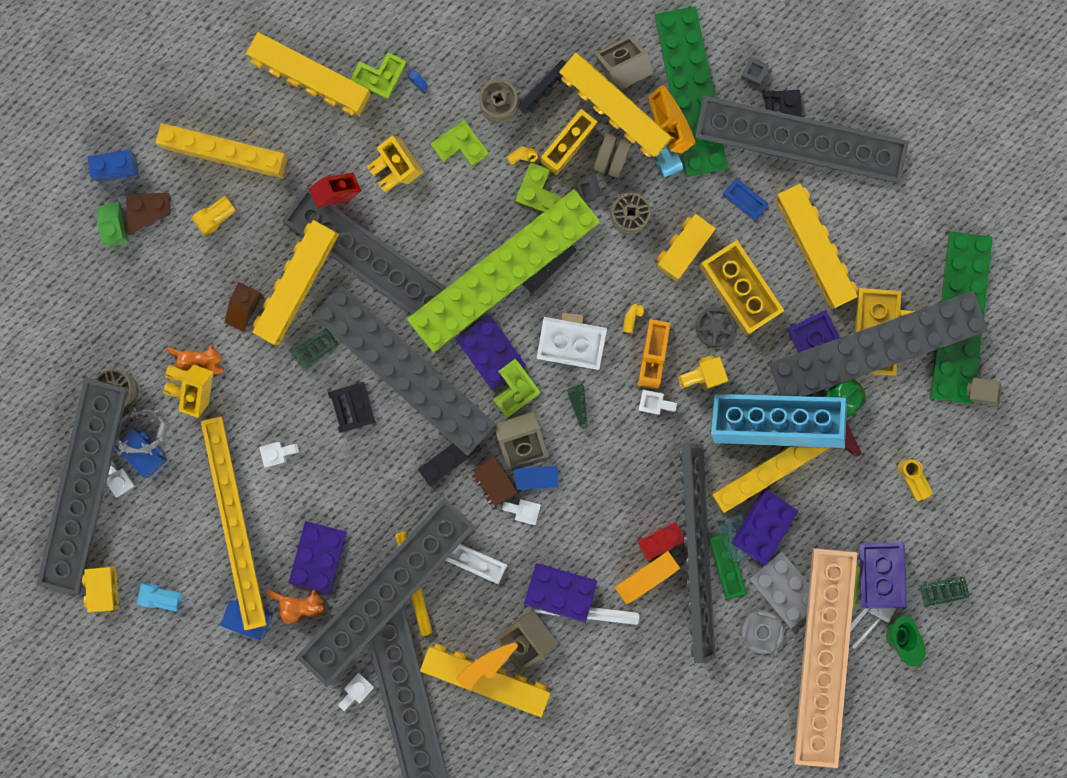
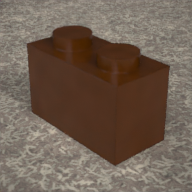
[472,456,517,506]

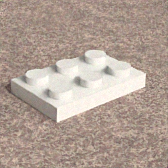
[537,317,607,370]

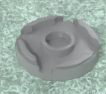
[741,611,784,654]

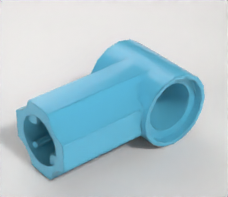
[655,144,683,178]
[136,583,182,611]

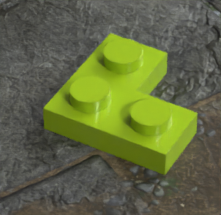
[350,52,407,100]
[430,120,489,166]
[515,162,562,213]
[493,359,541,418]

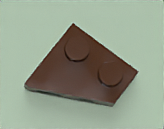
[126,193,170,235]

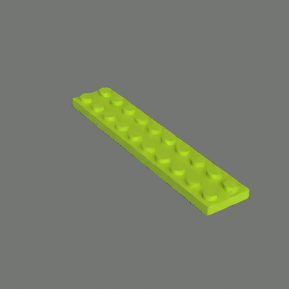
[407,189,600,353]

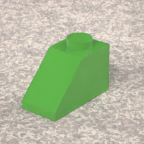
[97,202,129,247]

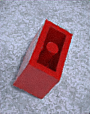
[308,172,362,208]
[637,521,685,561]

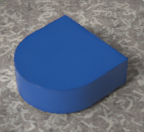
[408,69,428,92]

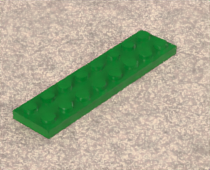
[655,6,728,177]
[930,231,993,404]

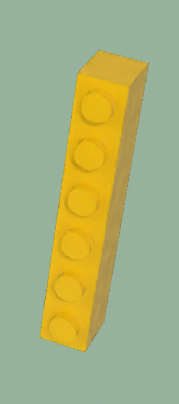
[246,32,371,116]
[559,52,673,157]
[156,123,288,179]
[775,183,858,310]
[252,220,339,345]
[710,446,831,513]
[420,643,551,717]

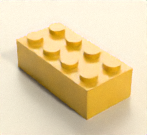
[699,240,784,337]

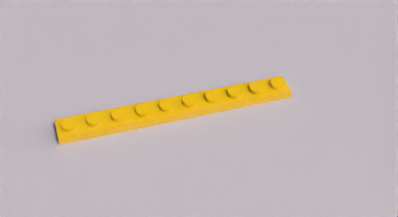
[201,416,267,631]

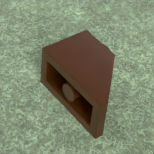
[224,282,262,332]

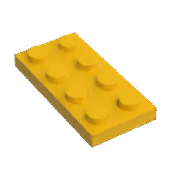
[855,288,902,376]

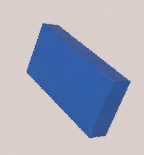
[723,178,769,221]
[515,466,559,490]

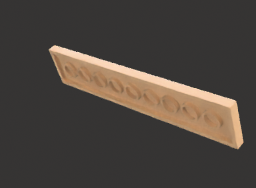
[793,548,858,768]

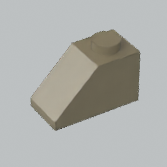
[967,378,1002,407]

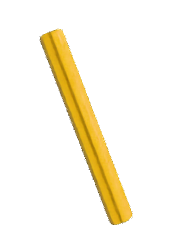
[395,532,433,636]

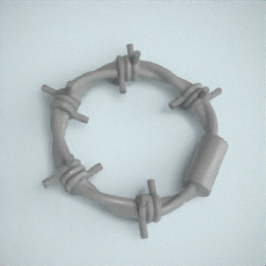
[116,407,168,455]

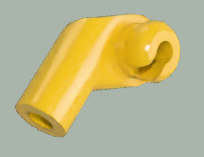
[506,146,538,165]
[622,303,644,333]

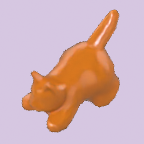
[167,345,224,374]
[266,589,325,625]

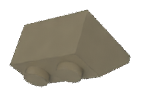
[595,35,654,90]
[494,411,549,471]
[495,610,558,672]

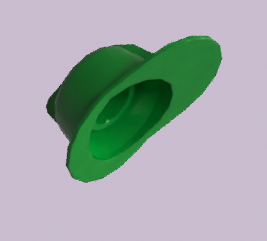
[826,379,866,417]
[886,615,926,667]

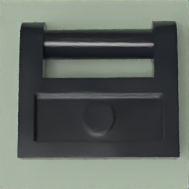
[762,90,802,117]
[328,382,376,433]

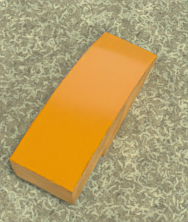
[648,85,696,154]
[637,319,670,390]
[614,551,680,605]
[456,642,519,691]

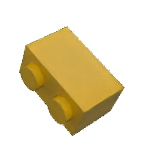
[82,566,119,613]

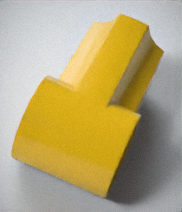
[191,196,236,236]
[897,459,933,502]

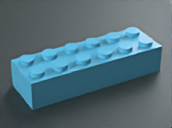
[711,394,847,448]

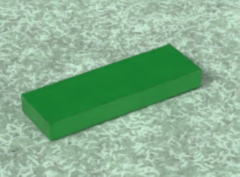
[708,532,747,600]

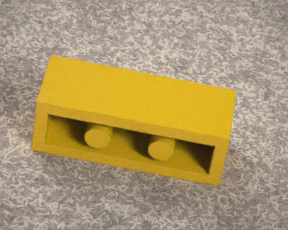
[541,109,598,176]
[656,214,716,282]

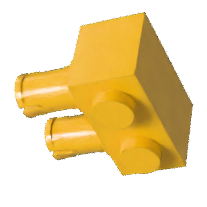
[367,135,424,193]
[677,355,728,391]
[163,365,213,418]

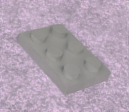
[748,551,809,628]

